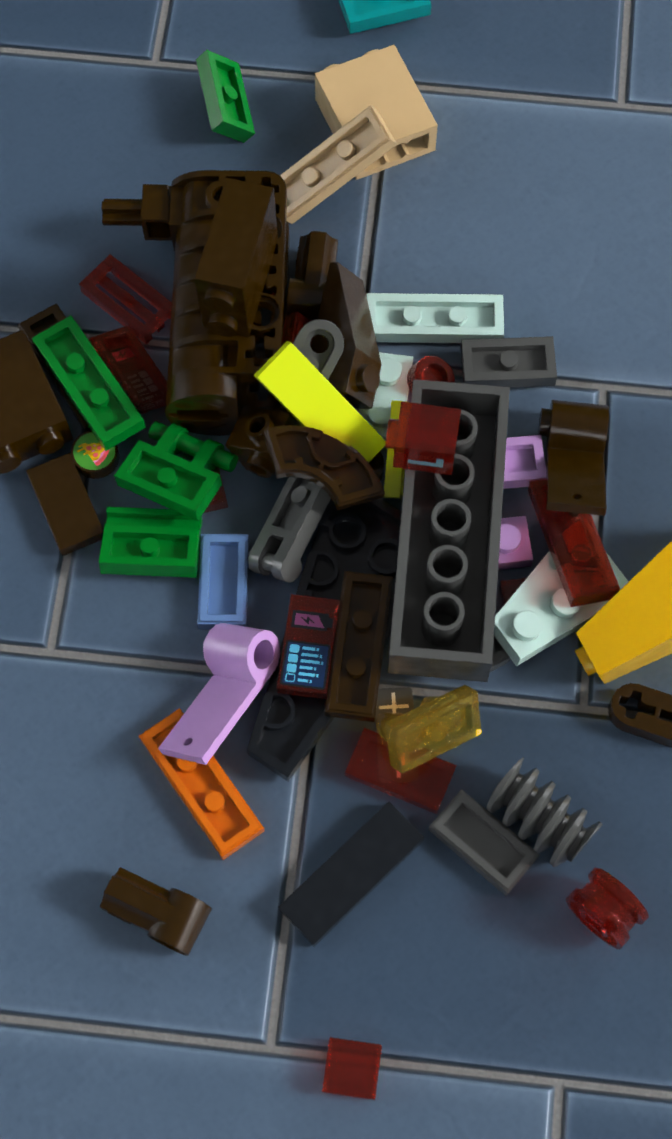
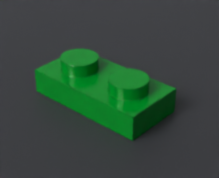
[196,50,255,143]

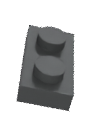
[460,336,557,388]

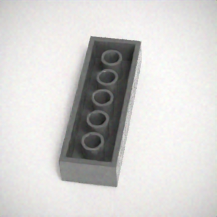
[388,379,510,682]

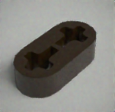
[608,683,672,748]

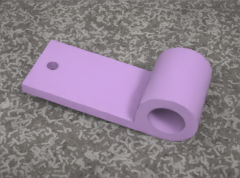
[158,623,280,765]

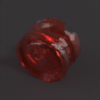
[565,867,649,950]

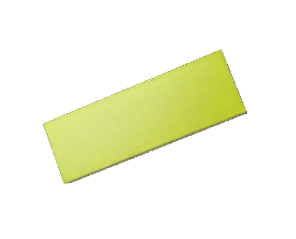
[253,341,387,463]

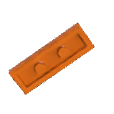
[139,708,265,860]

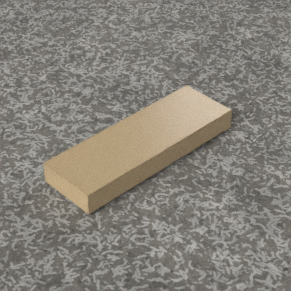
[280,105,397,224]

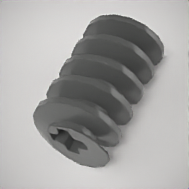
[486,757,603,867]

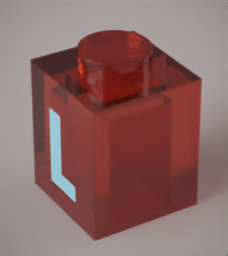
[385,401,461,475]

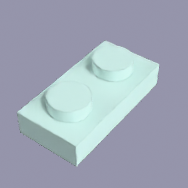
[359,352,413,445]

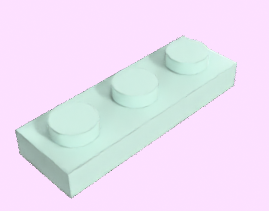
[367,293,504,343]

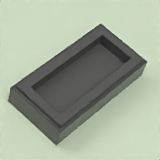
[428,789,540,896]

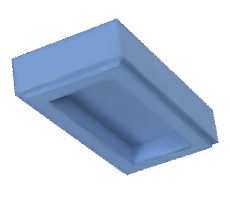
[197,534,249,630]

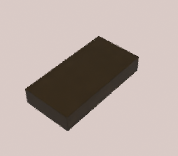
[26,453,103,556]

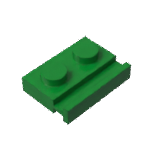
[99,507,203,578]

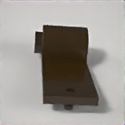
[538,400,609,517]

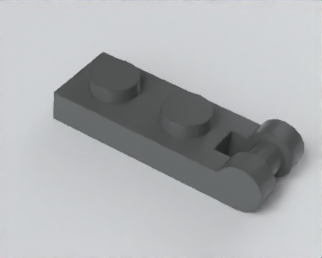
[248,477,331,583]

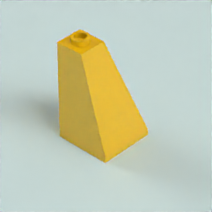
[574,541,672,684]

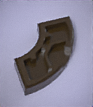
[263,425,385,511]

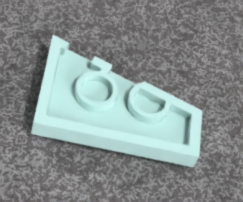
[494,516,629,666]

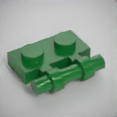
[114,421,238,521]

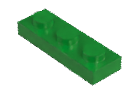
[31,316,146,451]

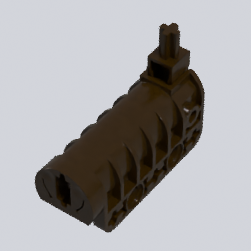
[101,170,290,436]

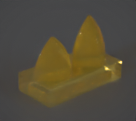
[376,685,482,774]

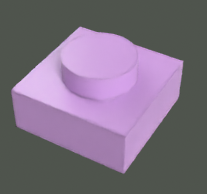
[503,435,546,489]
[498,516,533,570]

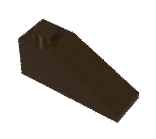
[311,262,382,409]

